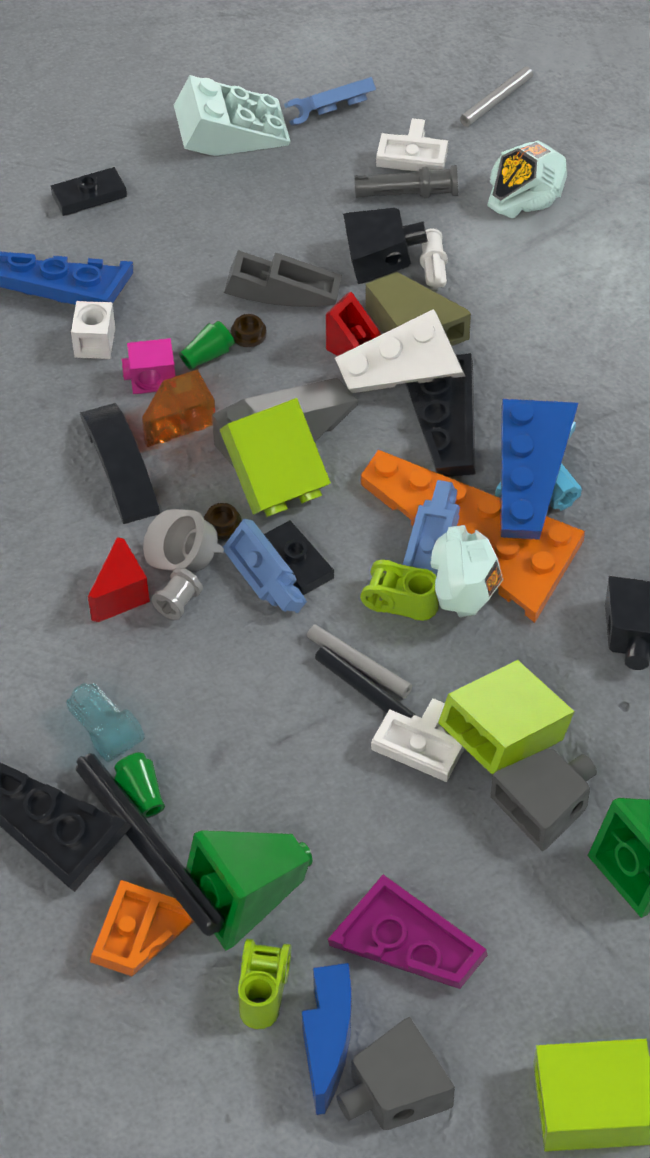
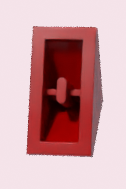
[326,292,382,356]
[88,537,150,622]

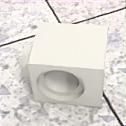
[71,301,115,359]

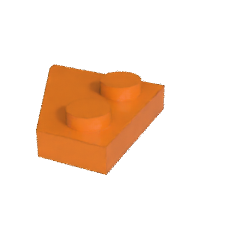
[90,880,194,976]

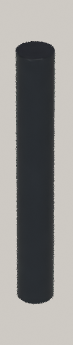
[315,646,416,718]

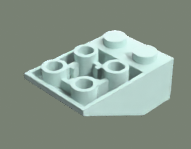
[174,75,291,156]

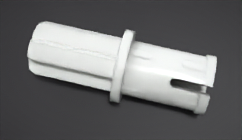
[420,228,448,291]

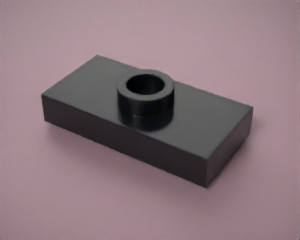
[51,167,127,216]
[264,520,334,595]

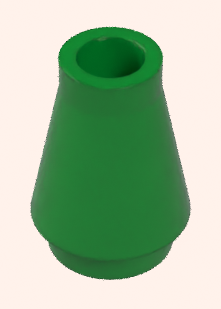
[179,321,235,370]
[114,752,165,818]

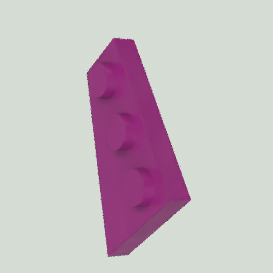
[327,874,488,989]

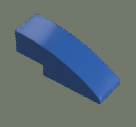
[302,963,352,1115]

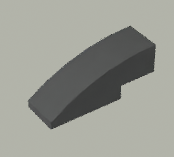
[224,250,342,307]

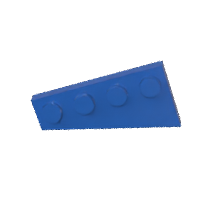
[0,252,133,305]
[501,399,578,539]

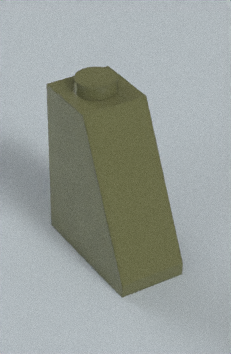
[365,272,471,346]

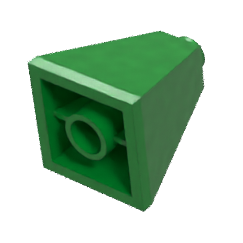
[587,798,650,918]
[186,830,313,951]

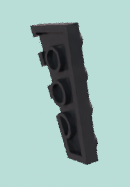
[405,353,476,477]
[0,762,132,892]

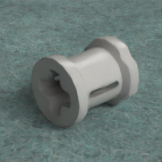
[151,568,203,620]

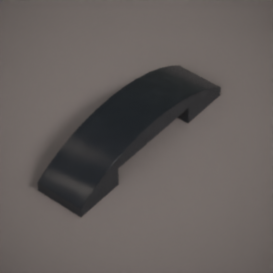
[80,403,160,524]

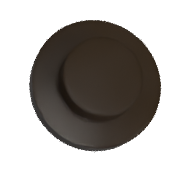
[231,314,267,347]
[204,503,242,539]

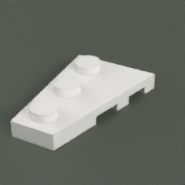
[335,309,465,393]

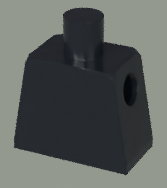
[343,208,428,284]
[605,576,650,670]

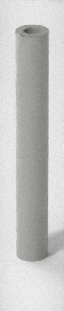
[460,67,533,127]
[307,624,413,698]

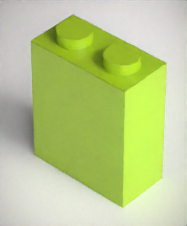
[219,398,331,517]
[438,660,575,775]
[533,1038,650,1152]

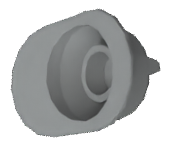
[143,509,224,571]

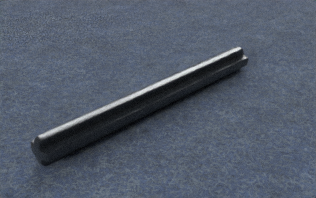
[76,753,225,936]

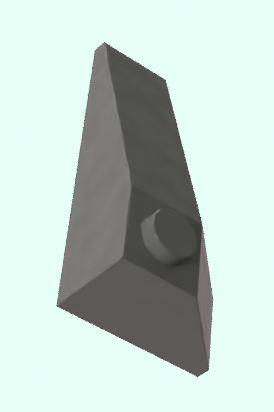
[212,378,358,467]

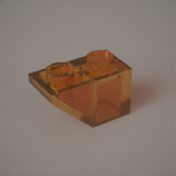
[142,369,215,447]

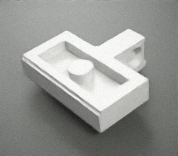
[376,118,448,172]
[371,698,464,782]

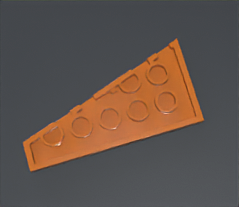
[361,450,585,623]

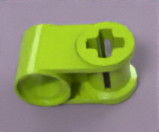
[360,560,439,621]
[238,939,291,1029]

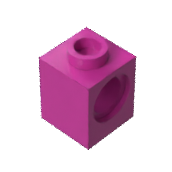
[121,338,177,394]

